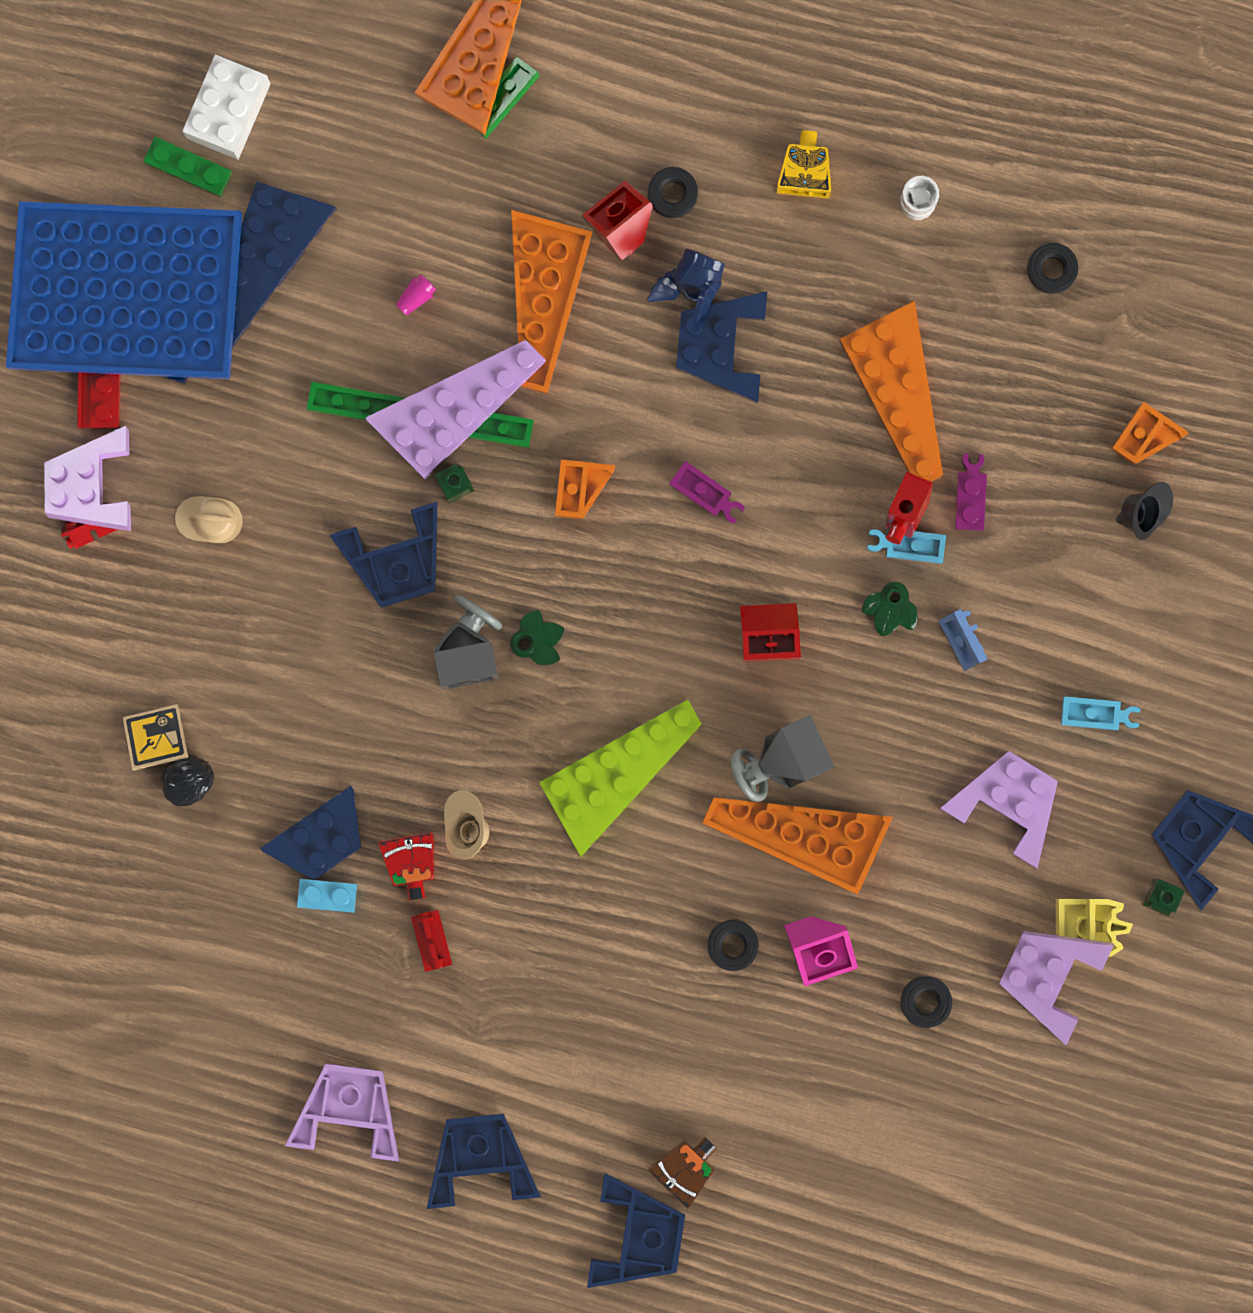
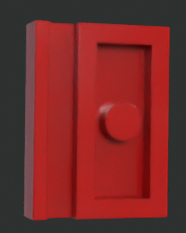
[77,373,121,429]

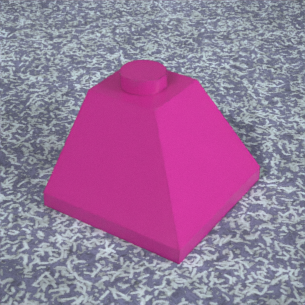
[784,916,858,987]

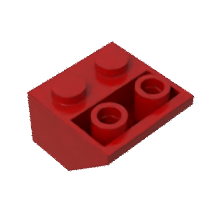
[740,603,801,663]

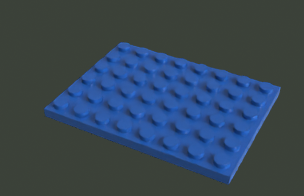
[6,201,242,380]

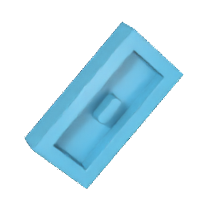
[297,879,358,913]

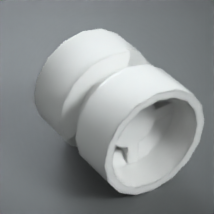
[900,176,939,220]

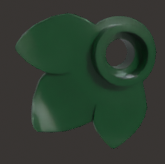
[862,582,918,636]
[510,610,564,665]

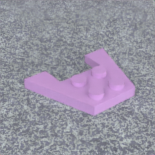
[44,426,131,531]
[939,751,1058,869]
[999,931,1114,1045]
[285,1063,400,1161]

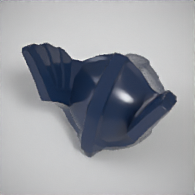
[647,248,725,322]

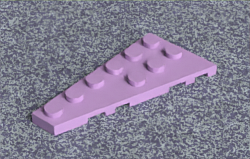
[365,340,546,479]

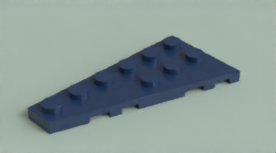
[232,181,337,348]

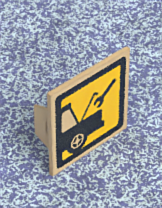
[123,704,188,771]

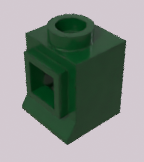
[435,464,474,504]
[1142,879,1185,917]

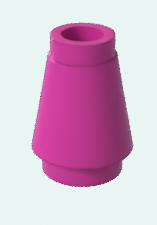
[396,274,437,316]

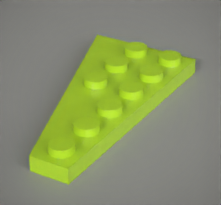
[539,700,702,857]

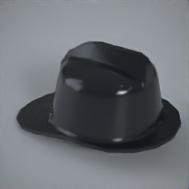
[1116,482,1173,540]

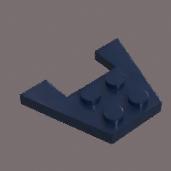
[676,291,767,404]
[330,502,438,608]
[1151,790,1253,911]
[426,1113,541,1209]
[587,1173,685,1288]

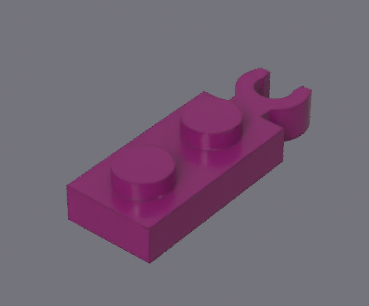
[955,453,987,531]
[669,461,745,524]

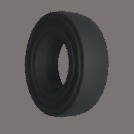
[648,167,698,218]
[1027,243,1079,294]
[707,920,759,971]
[900,976,952,1028]

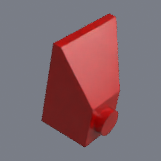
[582,181,653,260]

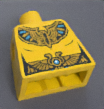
[776,130,831,199]

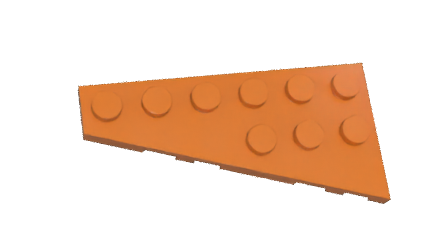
[415,0,522,135]
[511,210,593,395]
[839,301,943,482]
[702,797,893,895]

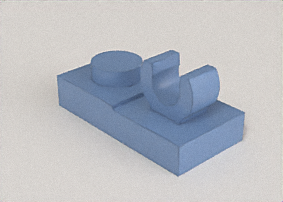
[939,609,987,671]

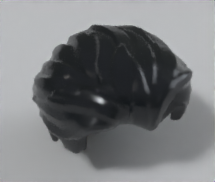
[161,755,214,806]

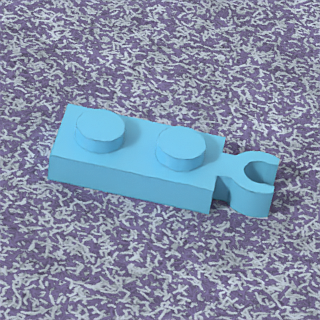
[867,530,946,564]
[1060,696,1140,731]

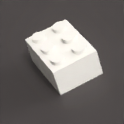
[182,55,270,160]

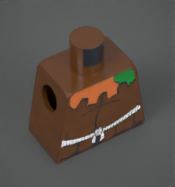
[648,1137,717,1209]

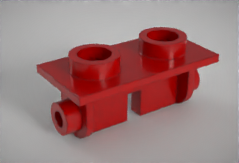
[61,521,117,549]
[411,910,453,972]

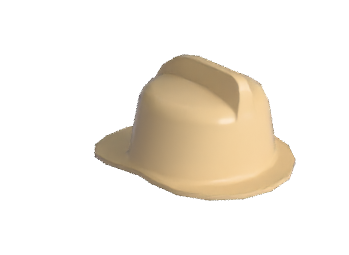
[175,496,243,543]
[444,790,490,859]

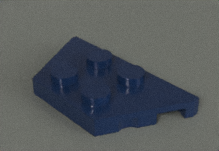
[260,786,362,880]

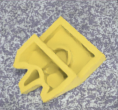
[1056,899,1133,957]

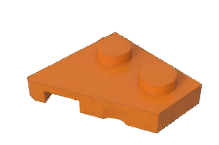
[1111,402,1188,465]
[555,459,615,519]

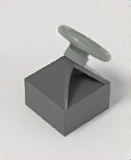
[434,595,502,690]
[731,715,834,802]

